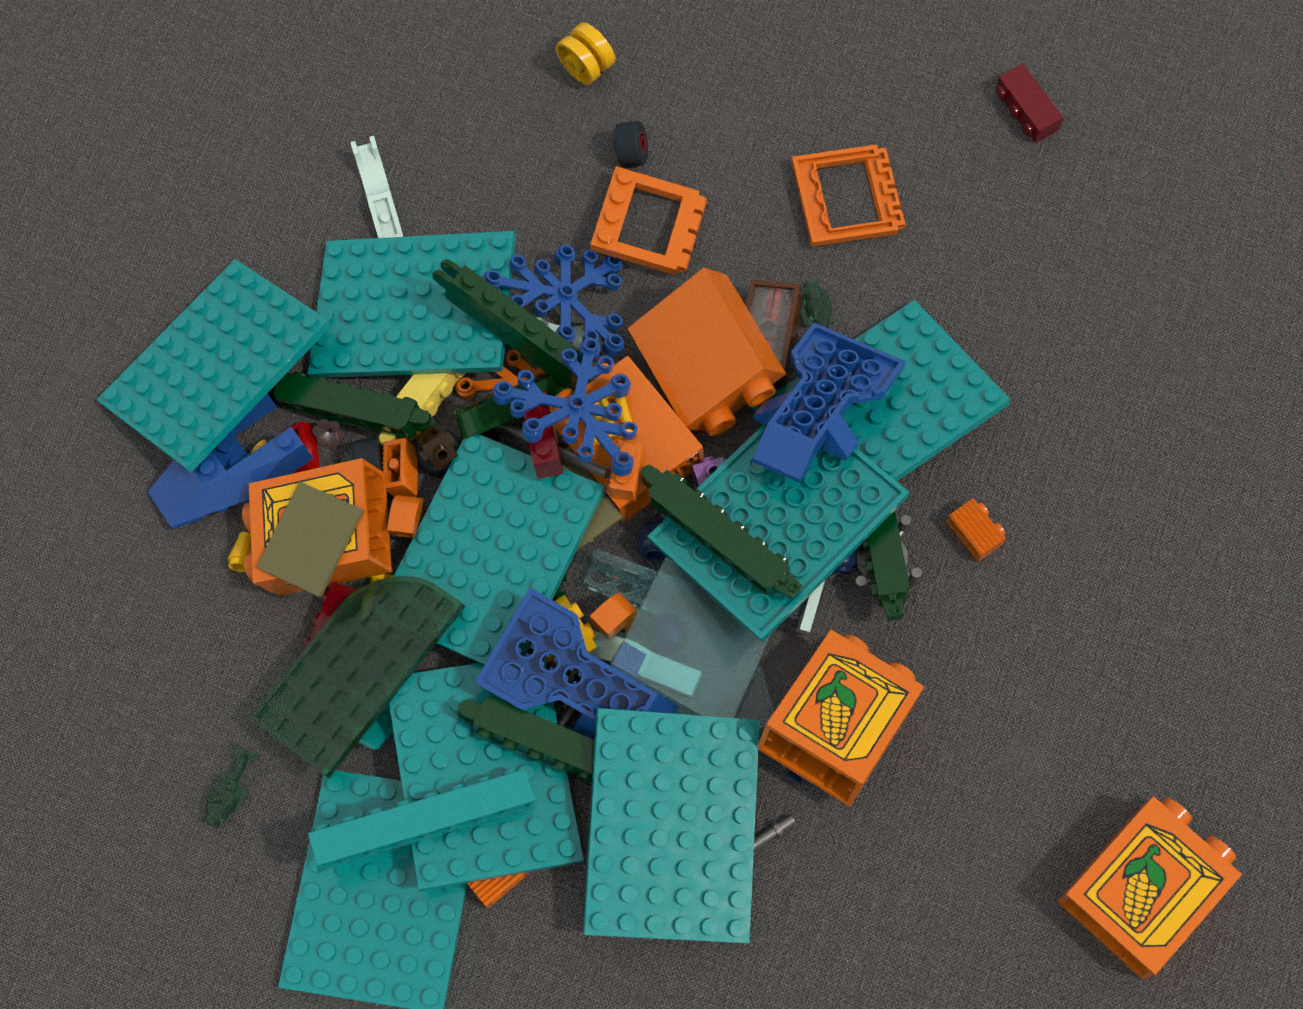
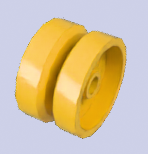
[555,22,616,85]

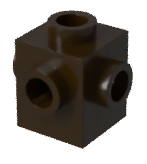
[415,422,458,470]

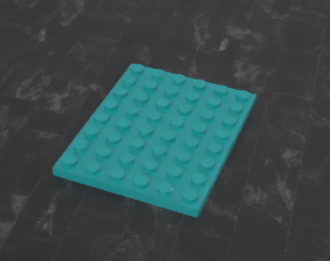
[308,231,516,378]
[96,259,332,473]
[753,300,1010,481]
[647,424,909,642]
[374,434,606,665]
[385,656,584,892]
[583,708,760,943]
[278,769,468,1009]

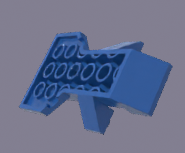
[752,323,906,483]
[475,587,678,740]

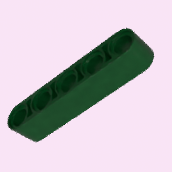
[454,373,570,438]

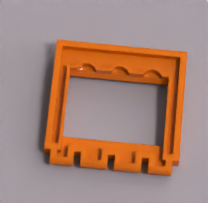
[791,144,906,247]
[589,166,707,275]

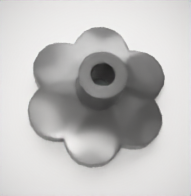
[312,419,345,447]

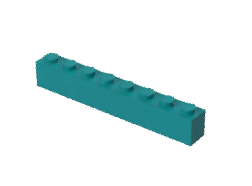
[308,768,535,872]

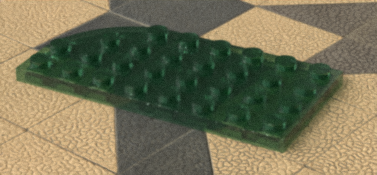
[249,576,465,779]

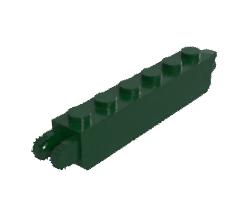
[432,259,599,386]
[268,371,436,439]
[640,464,802,600]
[862,511,910,621]
[458,697,595,784]

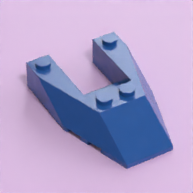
[148,394,314,529]

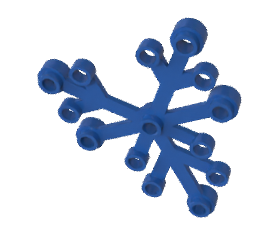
[482,245,624,357]
[493,338,638,476]

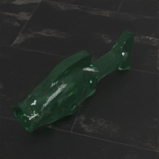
[801,280,835,329]
[204,744,260,828]

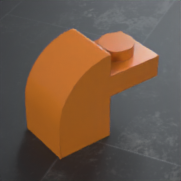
[387,495,425,538]
[590,593,640,641]

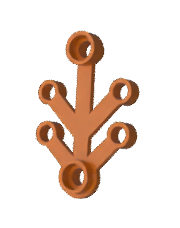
[456,350,546,400]

